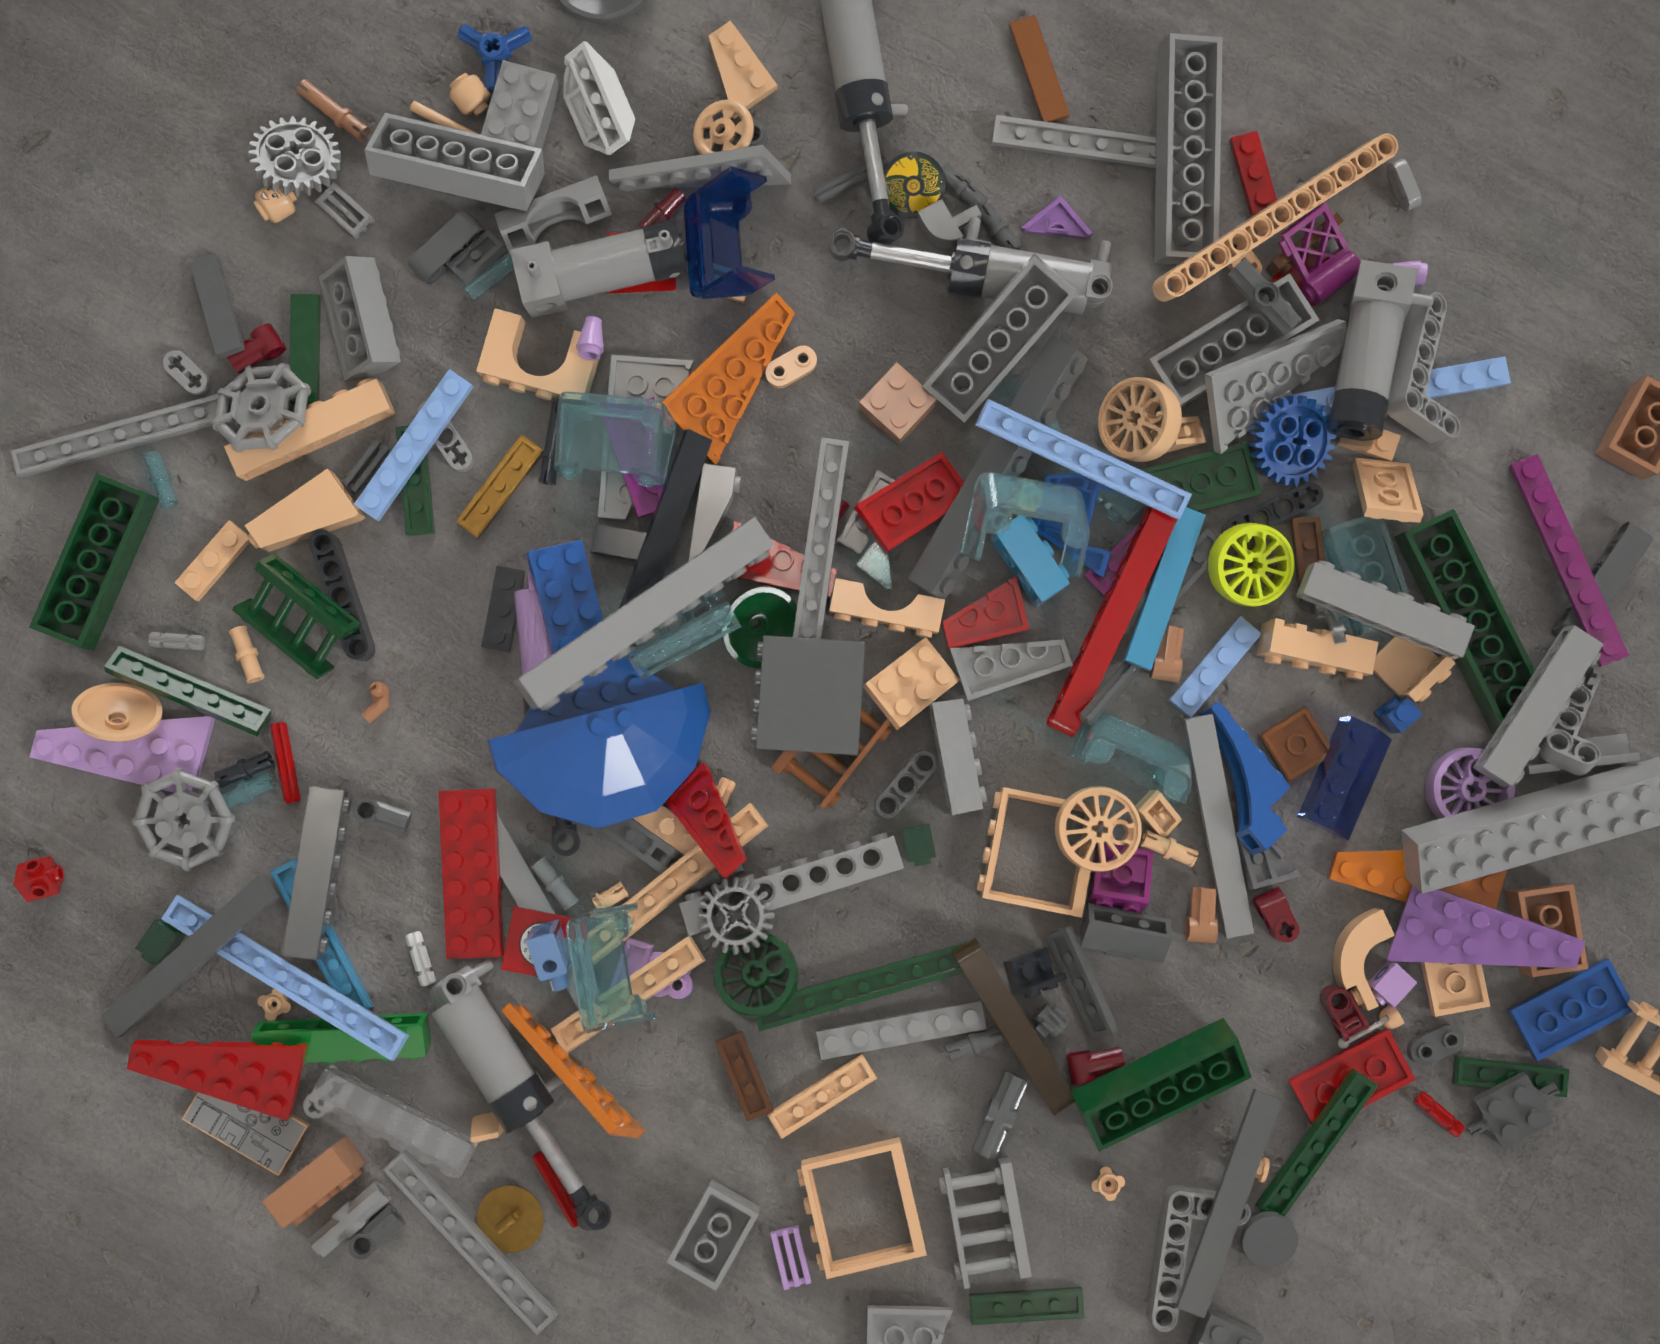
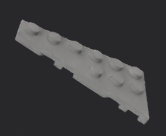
[609,145,791,191]
[1205,319,1347,454]

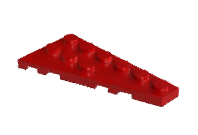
[127,1040,309,1121]

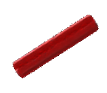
[270,722,301,804]
[532,1150,578,1228]

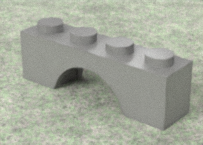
[495,175,612,253]

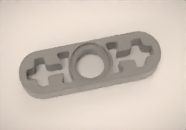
[417,401,475,472]

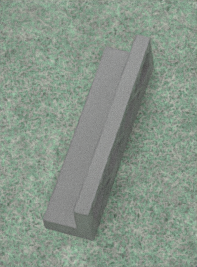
[1523,733,1641,774]

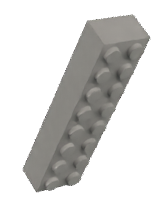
[1154,33,1223,265]

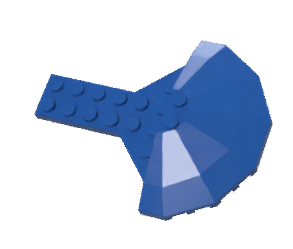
[487,540,711,828]

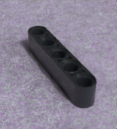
[309,530,375,662]

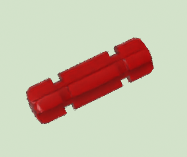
[1414,1091,1465,1137]

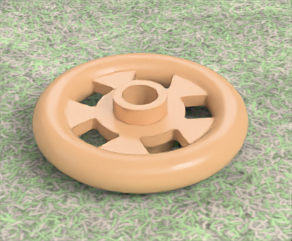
[693,100,754,155]

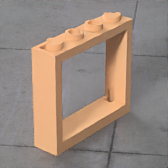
[977,787,1103,918]
[797,1137,927,1279]

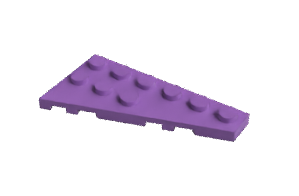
[1385,885,1586,968]

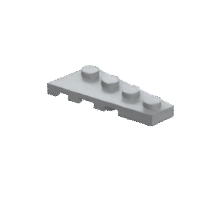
[949,639,1073,701]

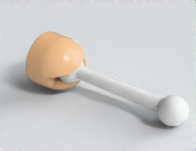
[1338,1006,1404,1049]

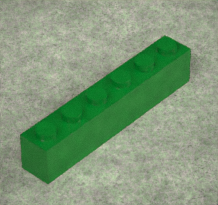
[251,1013,431,1065]

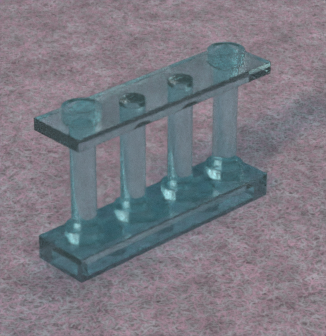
[627,589,741,680]

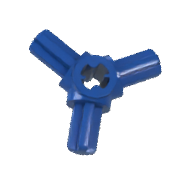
[457,24,532,92]

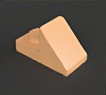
[1337,430,1401,461]

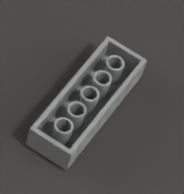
[365,113,545,211]
[923,253,1077,423]
[1144,274,1319,407]

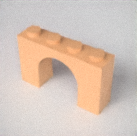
[476,308,604,408]

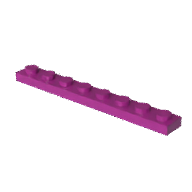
[1509,454,1629,667]

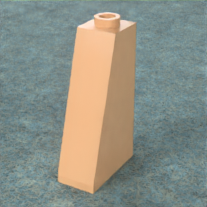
[245,469,366,552]

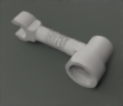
[1314,604,1347,645]

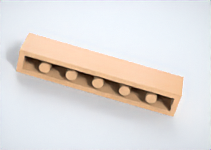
[224,378,396,481]

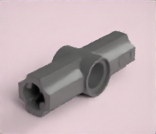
[1226,258,1302,337]
[972,1070,1028,1160]

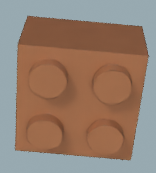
[859,362,937,446]

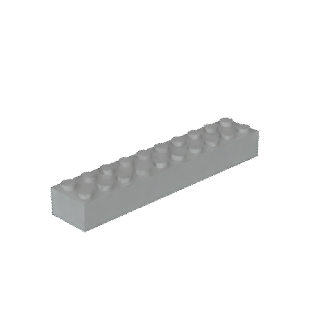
[513,517,774,711]
[1401,756,1660,894]

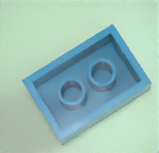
[990,514,1070,608]

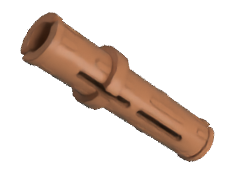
[296,79,371,142]

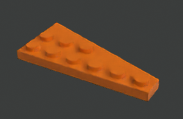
[658,292,795,465]

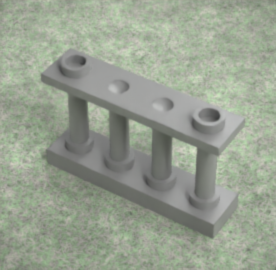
[939,1157,1032,1289]

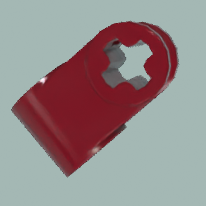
[1252,887,1300,943]
[1319,985,1370,1042]

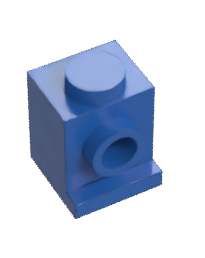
[1373,695,1423,734]

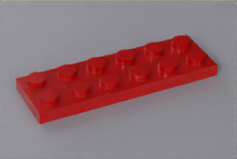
[438,788,504,959]

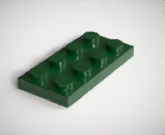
[1141,442,1262,512]

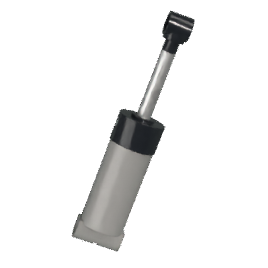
[820,0,908,245]
[828,217,1113,315]
[430,959,611,1231]

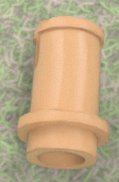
[591,881,629,913]

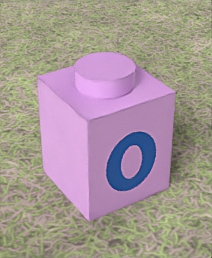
[1368,961,1417,1007]

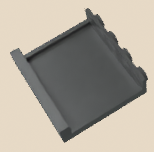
[751,636,865,755]

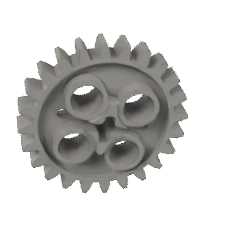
[248,116,341,197]

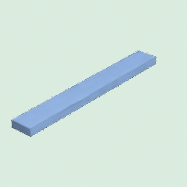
[975,399,1192,520]

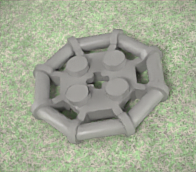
[211,363,311,452]
[131,768,236,871]

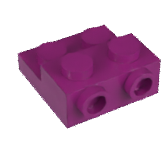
[1089,842,1154,913]

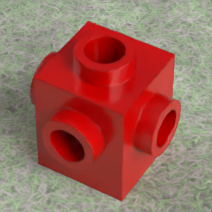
[13,855,65,902]

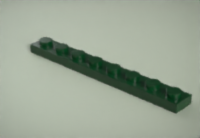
[752,941,967,1032]

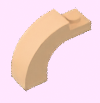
[1333,908,1395,1011]

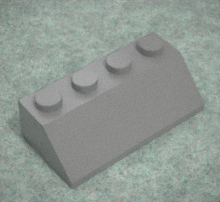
[319,256,401,381]
[929,699,987,815]

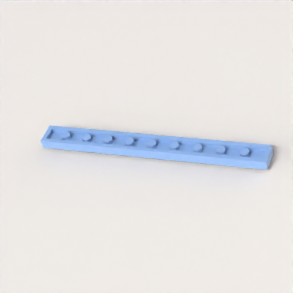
[1246,356,1511,432]
[161,895,409,1061]

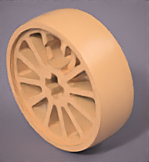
[1098,377,1182,462]
[1055,786,1142,872]

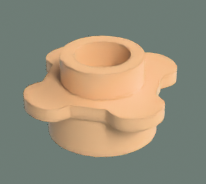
[258,989,291,1021]
[1091,1166,1125,1201]

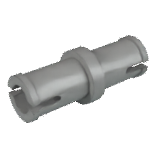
[530,856,579,911]

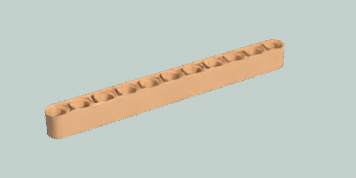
[1153,133,1398,302]

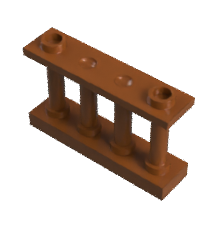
[771,708,893,809]

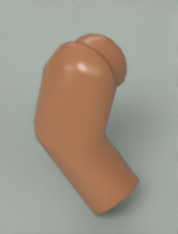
[361,681,389,723]

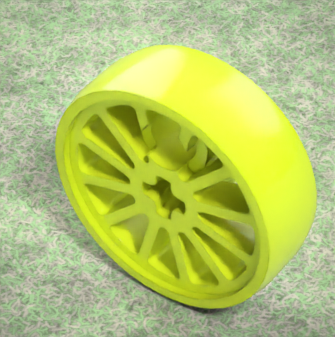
[1208,523,1294,607]

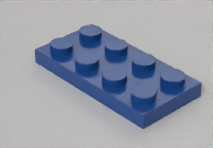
[1507,958,1633,1061]

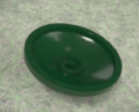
[721,586,797,668]

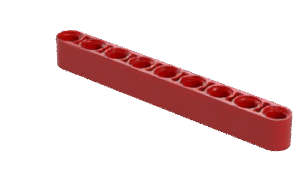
[1046,506,1177,738]

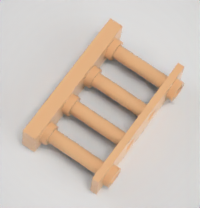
[1594,1000,1660,1095]

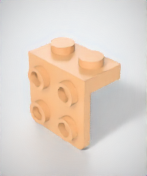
[1373,636,1456,703]

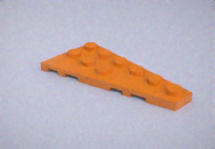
[1327,850,1507,909]
[502,1003,646,1138]

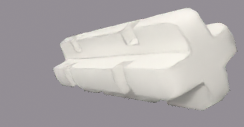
[405,931,436,986]

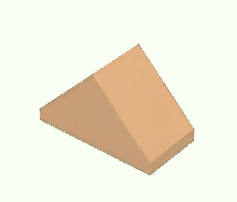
[1135,790,1182,838]

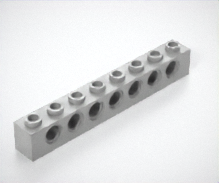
[679,832,904,936]

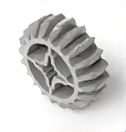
[697,877,775,954]

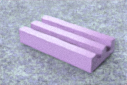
[771,1225,812,1290]

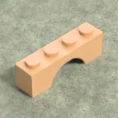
[829,578,945,638]

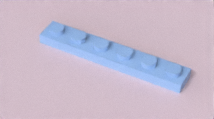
[354,369,474,521]

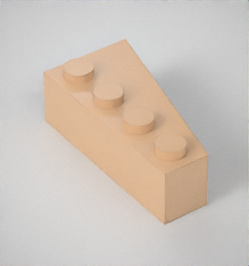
[1256,618,1378,680]

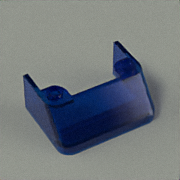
[684,166,775,299]

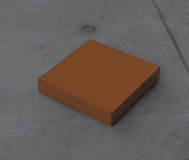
[1258,706,1336,782]

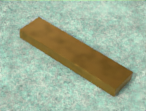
[455,434,544,539]

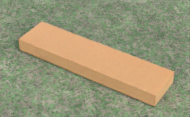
[767,1053,877,1139]

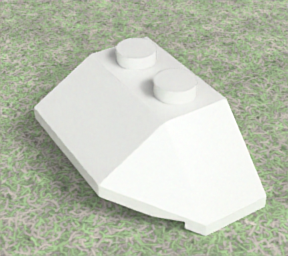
[563,41,635,155]

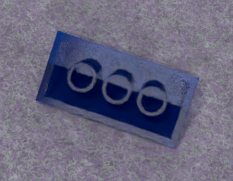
[1297,716,1392,840]

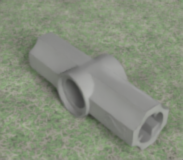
[309,1180,392,1257]

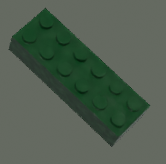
[29,473,160,651]
[1071,1018,1252,1152]

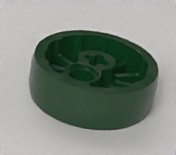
[713,932,799,1018]

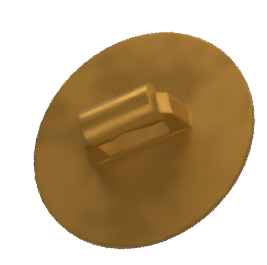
[477,1185,544,1253]

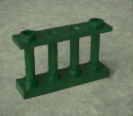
[232,554,361,680]

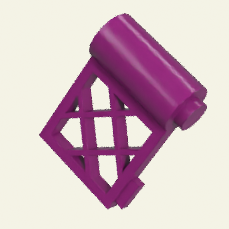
[1278,203,1361,304]

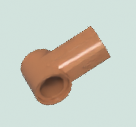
[1149,626,1184,683]
[1185,887,1218,944]

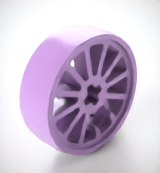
[1425,747,1515,819]

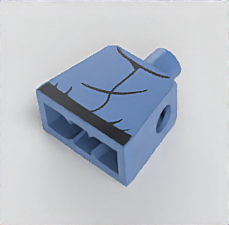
[526,919,571,991]

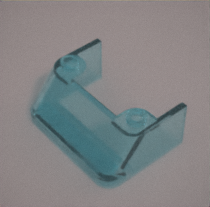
[961,472,1090,578]
[567,903,657,1033]

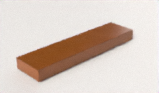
[1009,15,1070,123]

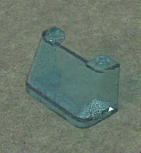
[554,392,677,487]
[1071,712,1192,804]

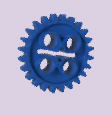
[1249,395,1337,486]

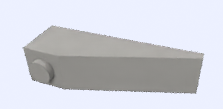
[689,464,741,560]

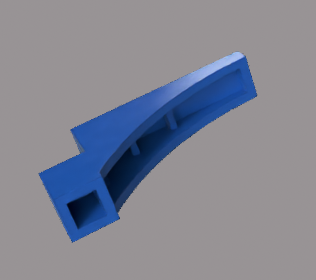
[1199,701,1291,855]

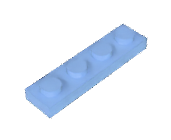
[1168,616,1262,718]

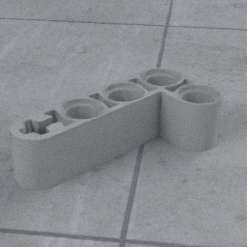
[1539,664,1602,776]

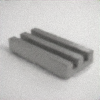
[315,182,375,240]

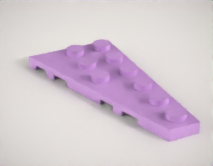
[29,716,215,793]

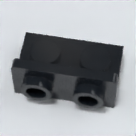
[1003,947,1067,998]

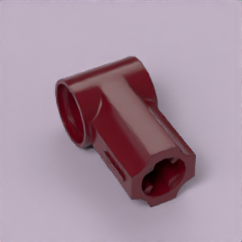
[227,323,286,374]
[1066,1046,1125,1085]

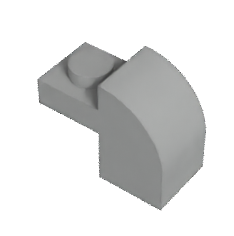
[917,199,982,248]

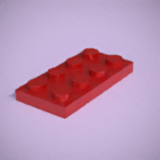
[854,452,964,553]
[1287,1028,1416,1125]

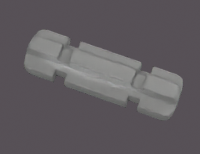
[148,632,206,651]

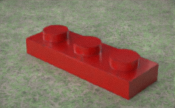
[1229,130,1277,217]

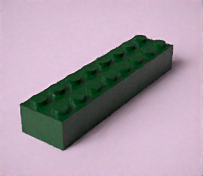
[1394,509,1535,735]

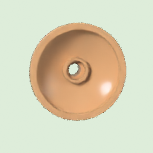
[72,683,162,742]

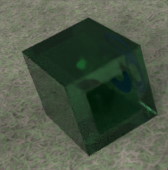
[901,823,936,866]
[135,919,186,964]

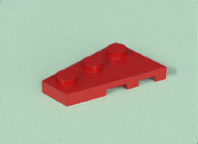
[942,576,1030,649]

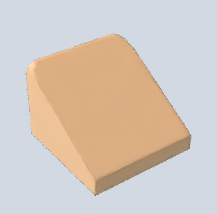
[470,1112,504,1143]

